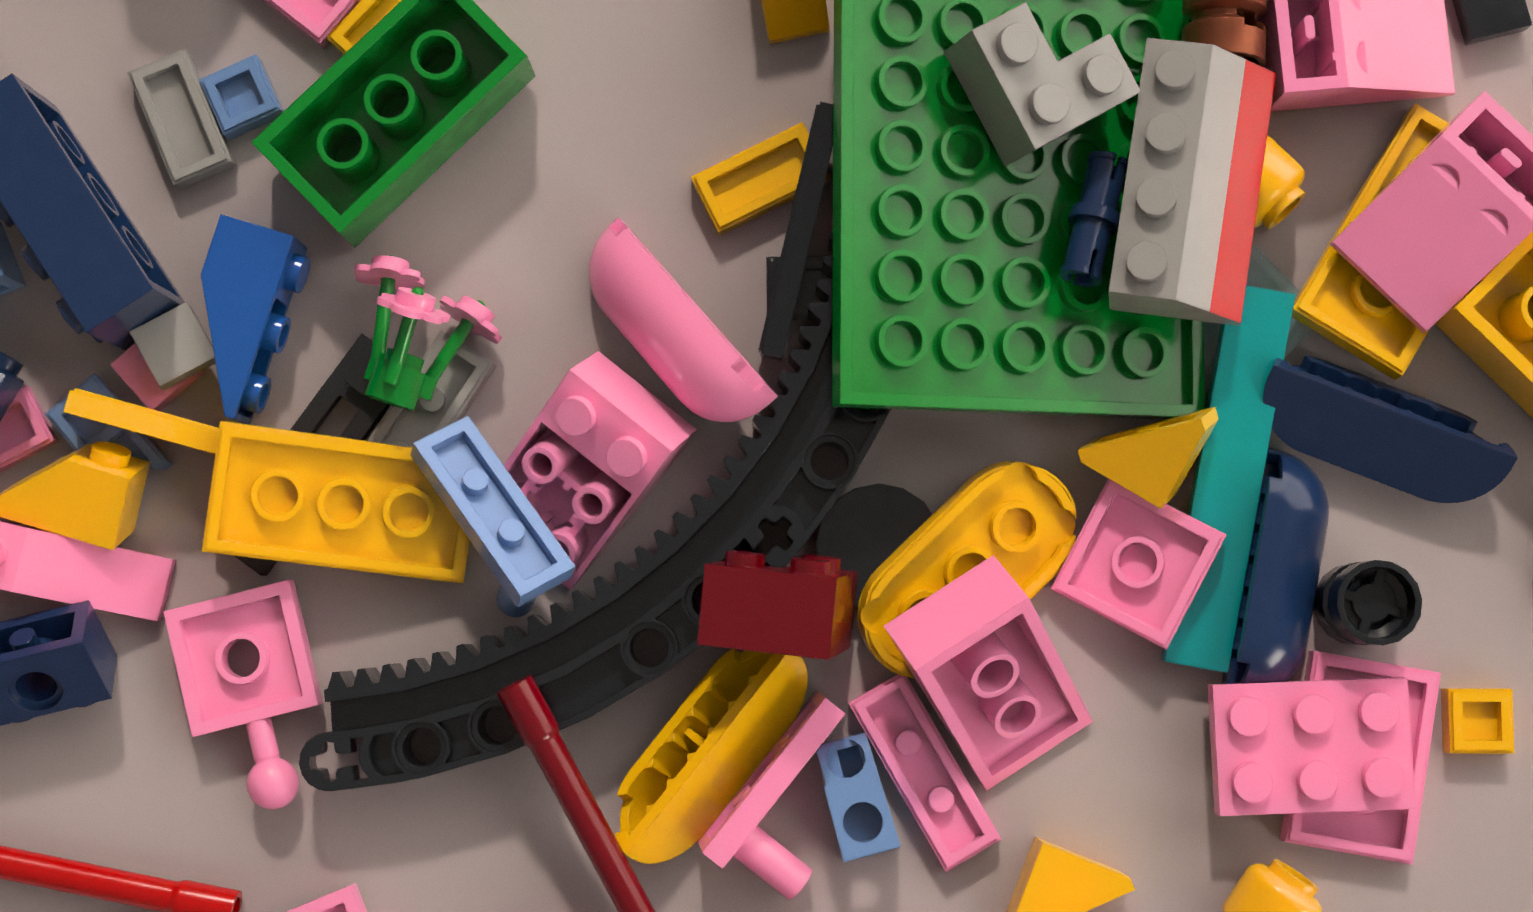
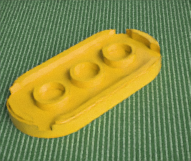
[858,461,1077,678]

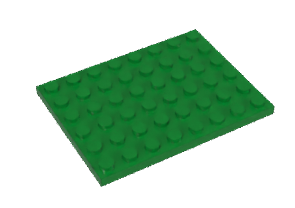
[832,0,1205,419]

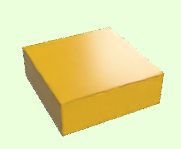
[1441,688,1514,754]

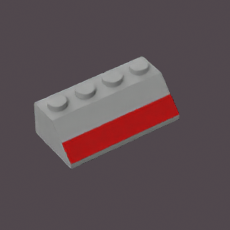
[1109,38,1276,326]

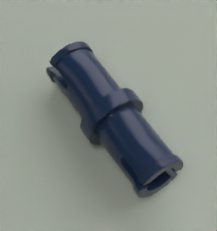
[1059,151,1128,287]

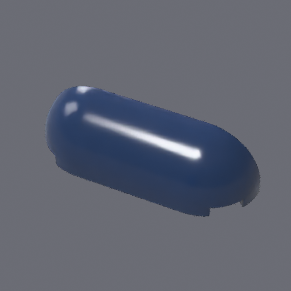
[1263,356,1518,503]
[1221,448,1329,684]

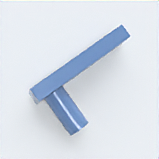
[411,416,576,617]

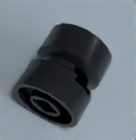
[1314,560,1422,646]

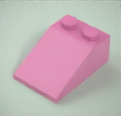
[884,555,1093,791]

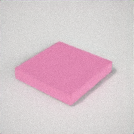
[1051,478,1227,649]

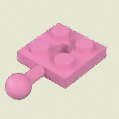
[163,580,323,809]

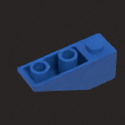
[201,214,310,425]

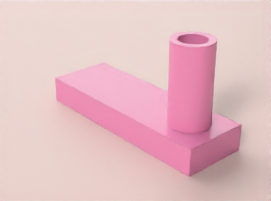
[698,690,845,900]

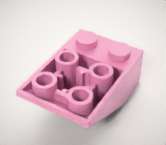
[1257,0,1455,111]
[1330,91,1533,333]
[504,351,697,590]

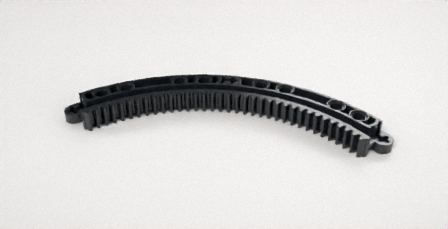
[299,224,891,791]

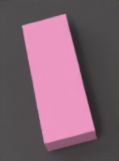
[848,674,1001,872]

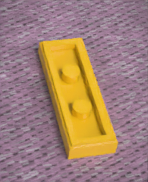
[63,388,219,455]

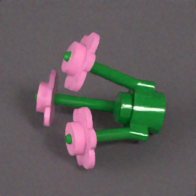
[354,255,502,412]

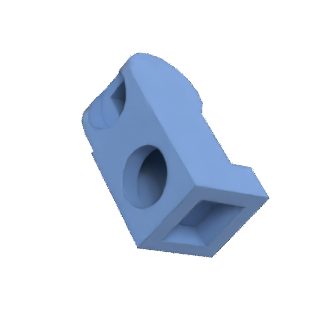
[816,732,901,863]

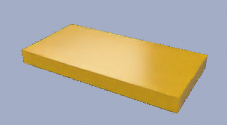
[1292,103,1448,380]
[202,421,470,584]

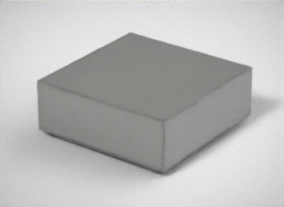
[129,302,216,391]

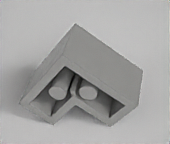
[944,2,1141,167]

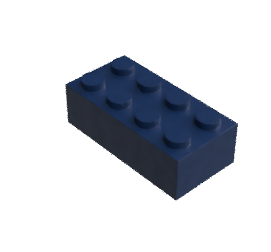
[0,73,185,351]

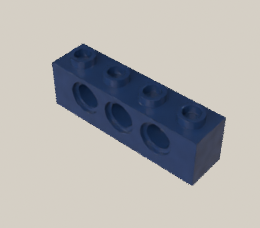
[0,600,117,726]

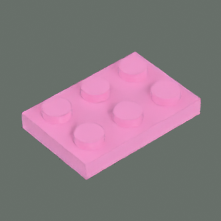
[1207,677,1416,816]

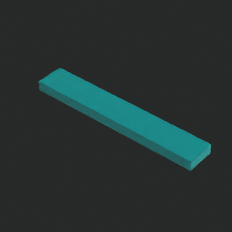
[1161,285,1296,673]

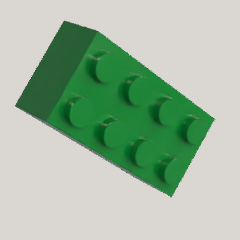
[251,0,536,248]

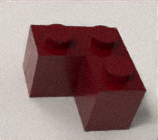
[697,551,858,660]

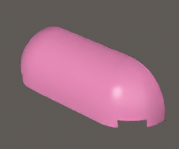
[589,217,778,422]

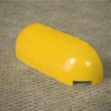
[615,649,808,864]

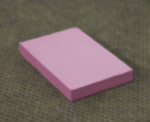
[1280,650,1441,865]

